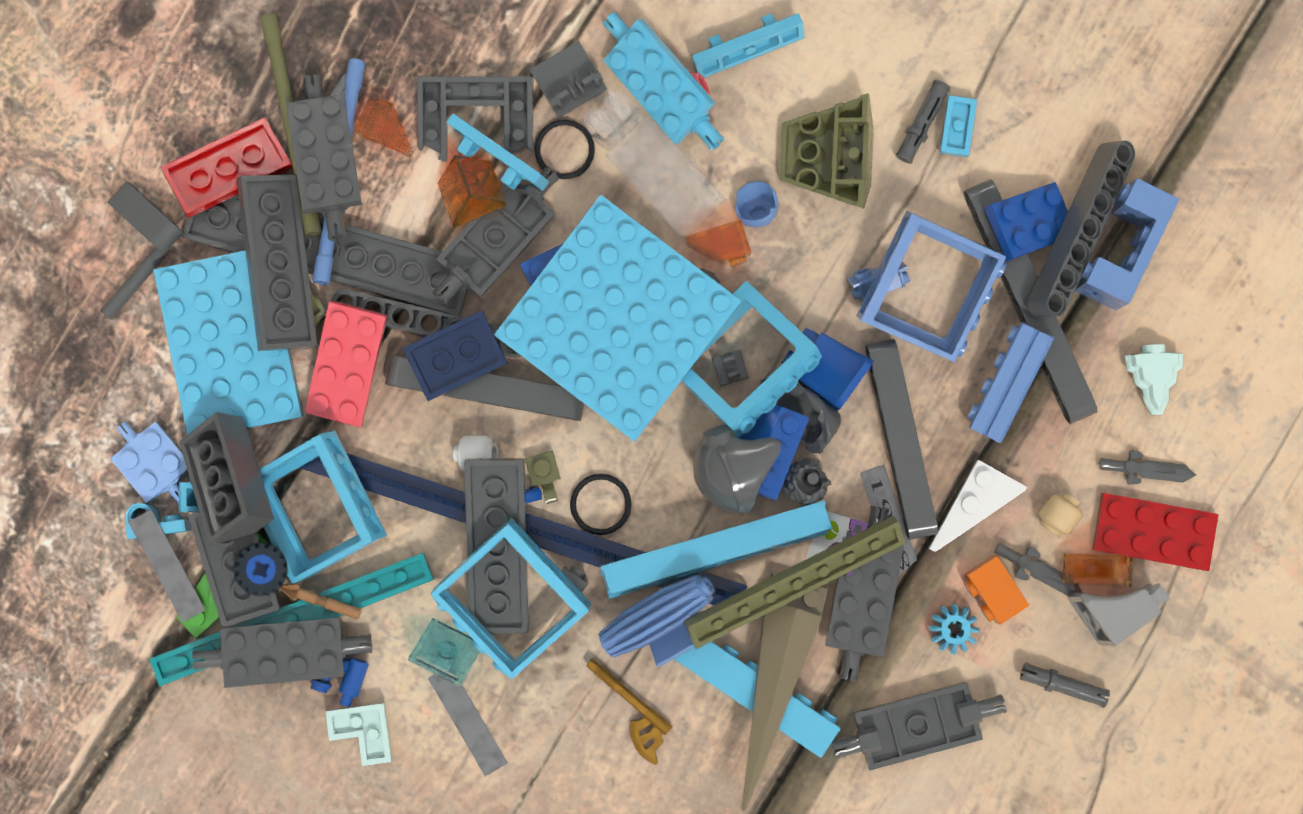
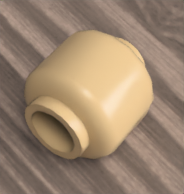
[1039,492,1083,537]

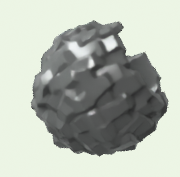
[783,458,831,505]

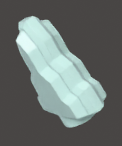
[1124,344,1183,415]

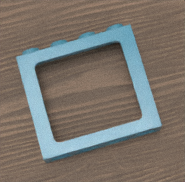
[681,281,822,438]
[259,430,387,584]

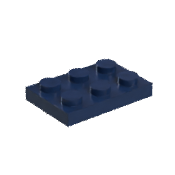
[402,310,508,401]

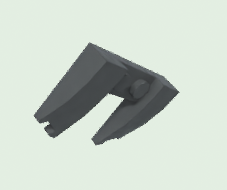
[417,77,534,162]

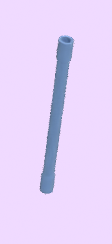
[312,59,365,285]

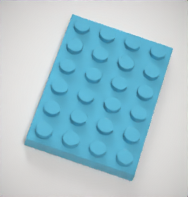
[153,251,304,435]

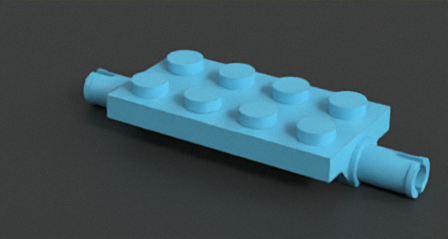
[603,12,725,151]

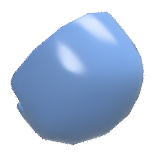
[735,181,779,228]

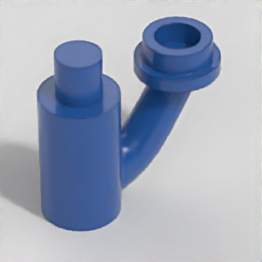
[310,657,369,707]

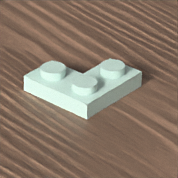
[325,703,393,766]

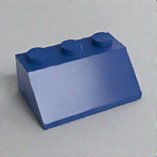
[738,405,809,502]

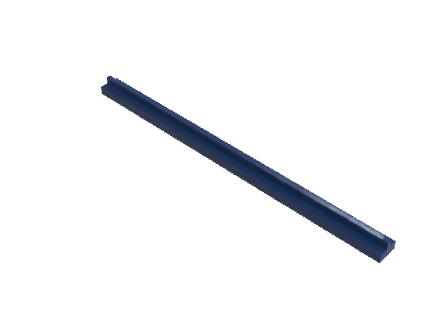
[299,440,747,605]

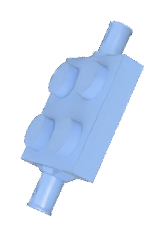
[110,421,188,504]

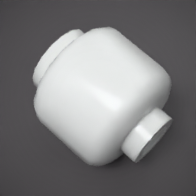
[453,435,498,472]

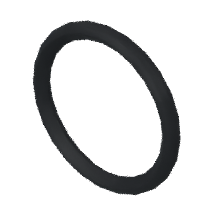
[534,119,595,179]
[570,474,632,535]

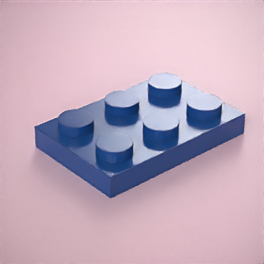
[984,182,1068,261]

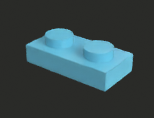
[939,95,977,158]

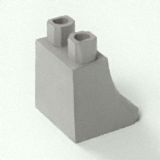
[1068,583,1170,646]

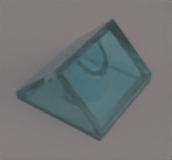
[408,618,480,687]

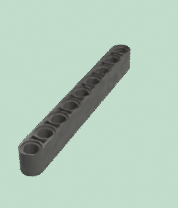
[963,179,1098,424]

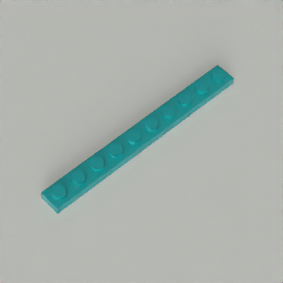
[149,553,435,686]

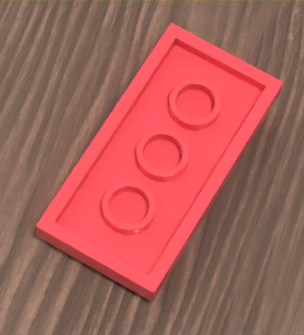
[305,300,388,427]

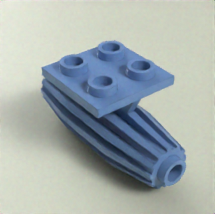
[599,575,714,667]

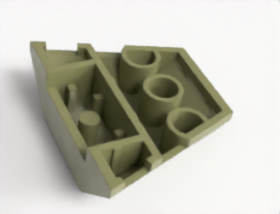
[779,93,874,209]

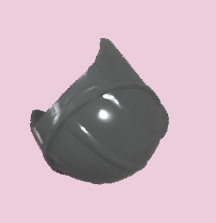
[693,425,781,514]

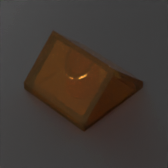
[437,155,507,228]

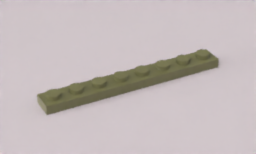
[683,516,905,649]

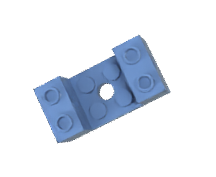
[1075,178,1179,311]

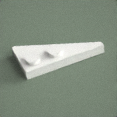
[928,460,1027,552]

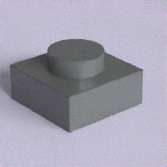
[561,566,588,592]

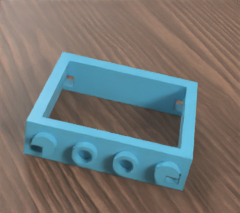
[431,518,591,680]

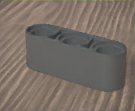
[107,181,184,254]

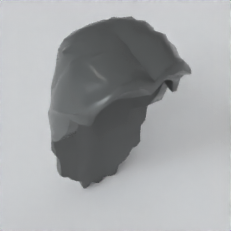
[760,376,841,454]

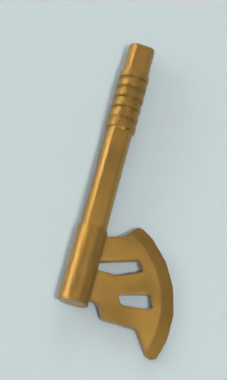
[586,658,673,765]

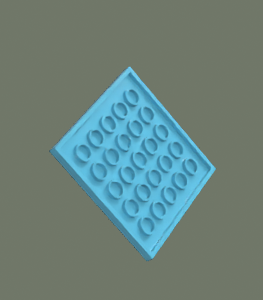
[494,195,741,442]

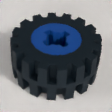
[234,543,288,596]

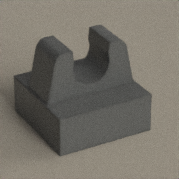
[712,350,749,387]

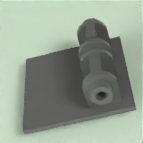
[529,41,608,118]

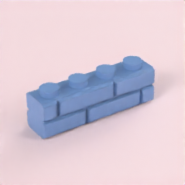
[967,322,1055,443]

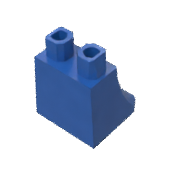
[781,328,874,411]

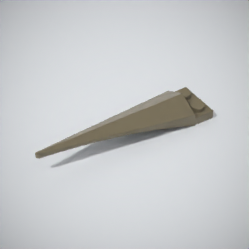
[741,573,829,811]

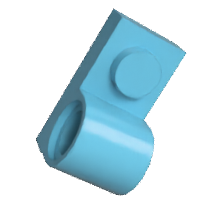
[125,503,192,539]

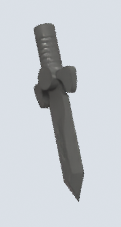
[1099,450,1196,485]
[994,543,1083,596]

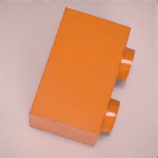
[963,555,1030,625]

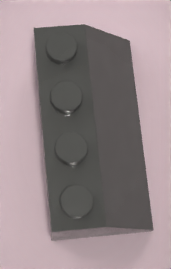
[179,412,274,545]

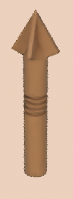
[280,583,362,620]

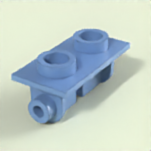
[847,262,910,301]

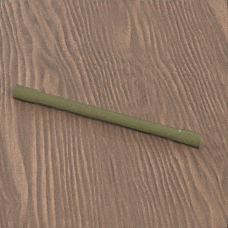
[260,13,322,237]

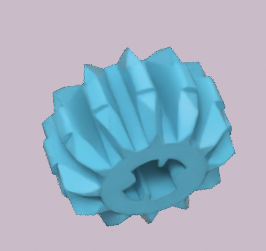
[928,604,980,654]

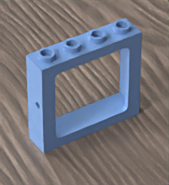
[856,210,1006,362]

